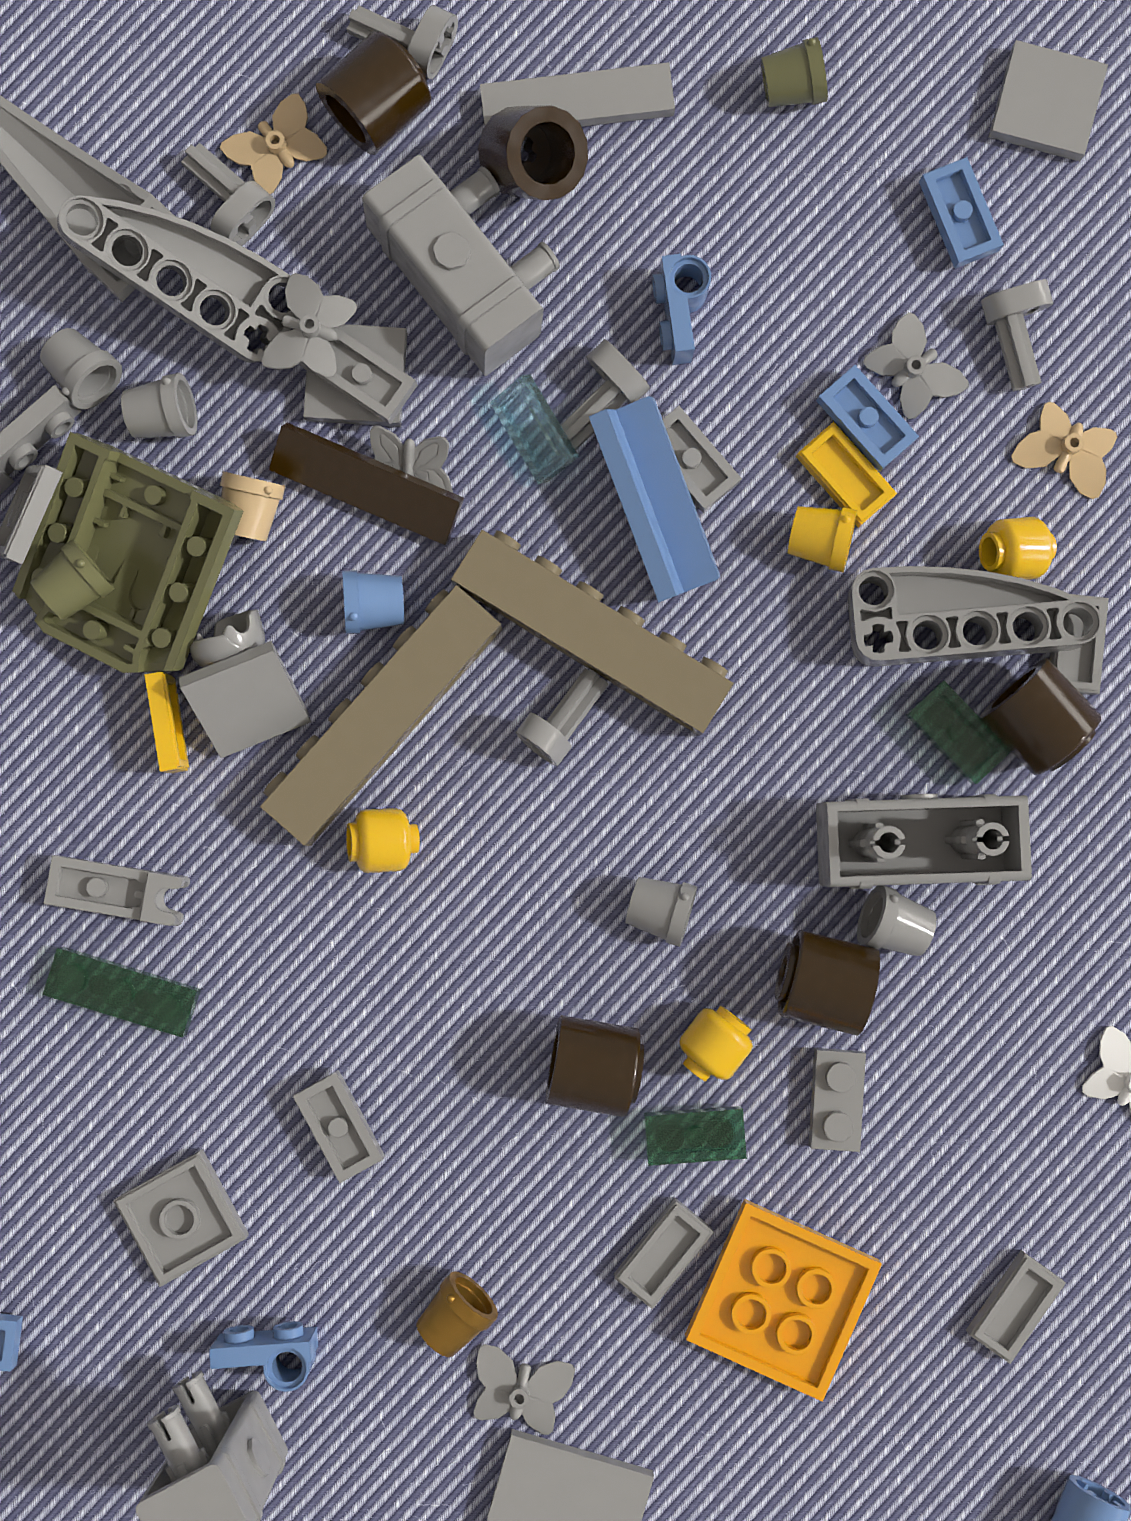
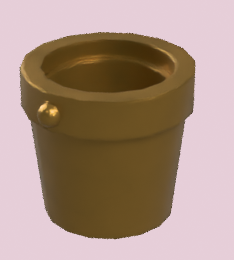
[416,1271,498,1357]

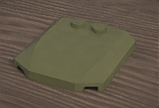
[12,432,244,673]

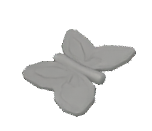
[261,273,357,378]
[863,312,969,419]
[370,425,453,493]
[473,1344,575,1435]

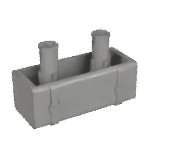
[362,155,560,376]
[816,794,1032,889]
[136,1370,288,1521]

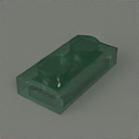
[905,680,1011,785]
[644,1106,747,1166]

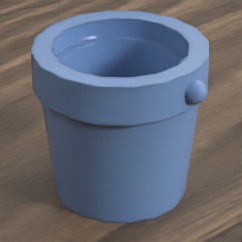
[342,570,404,634]

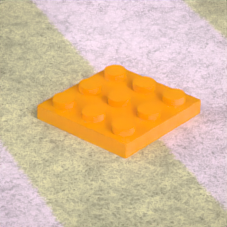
[685,1199,882,1402]

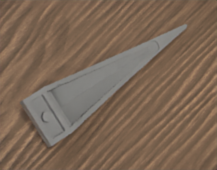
[0,95,175,302]

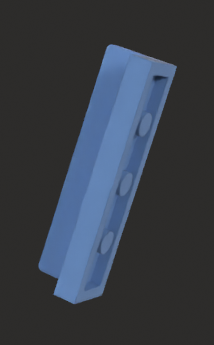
[589,396,720,602]

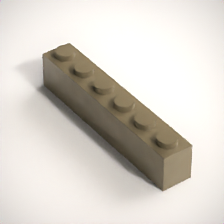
[451,530,734,736]
[260,585,503,846]

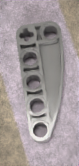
[57,195,298,363]
[847,566,1102,667]

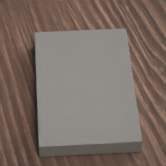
[486,1429,654,1521]

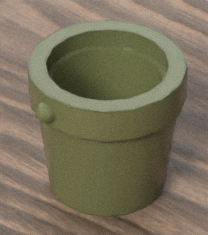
[761,37,828,107]
[30,539,115,620]

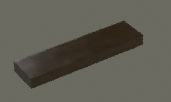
[269,422,464,545]

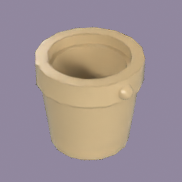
[220,471,285,541]

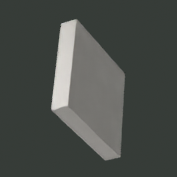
[988,40,1108,162]
[303,324,408,427]
[0,465,63,564]
[179,641,311,758]
[113,1149,249,1287]

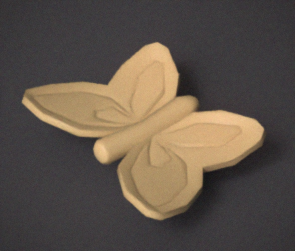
[220,94,327,194]
[1011,402,1117,499]

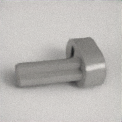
[347,5,458,79]
[181,143,275,246]
[981,279,1053,392]
[556,339,650,451]
[515,668,608,767]

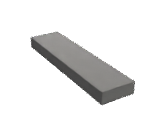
[480,62,675,127]

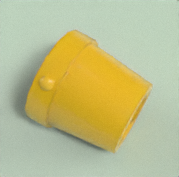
[787,506,857,573]

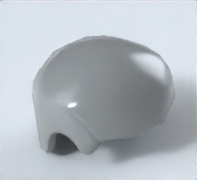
[190,609,265,668]

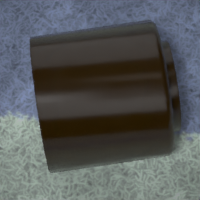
[316,31,432,155]
[478,105,588,200]
[980,658,1102,775]
[775,930,880,1036]
[545,1015,644,1117]

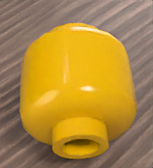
[979,517,1057,580]
[346,808,420,873]
[679,1005,753,1082]

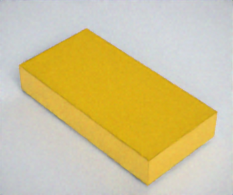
[795,422,897,528]
[144,672,189,773]

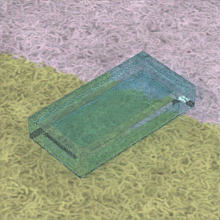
[490,374,579,485]

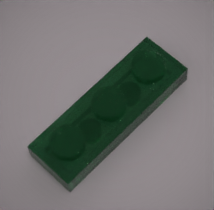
[42,947,201,1038]

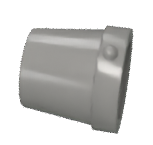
[40,328,122,409]
[121,372,197,439]
[625,877,697,947]
[857,885,937,956]

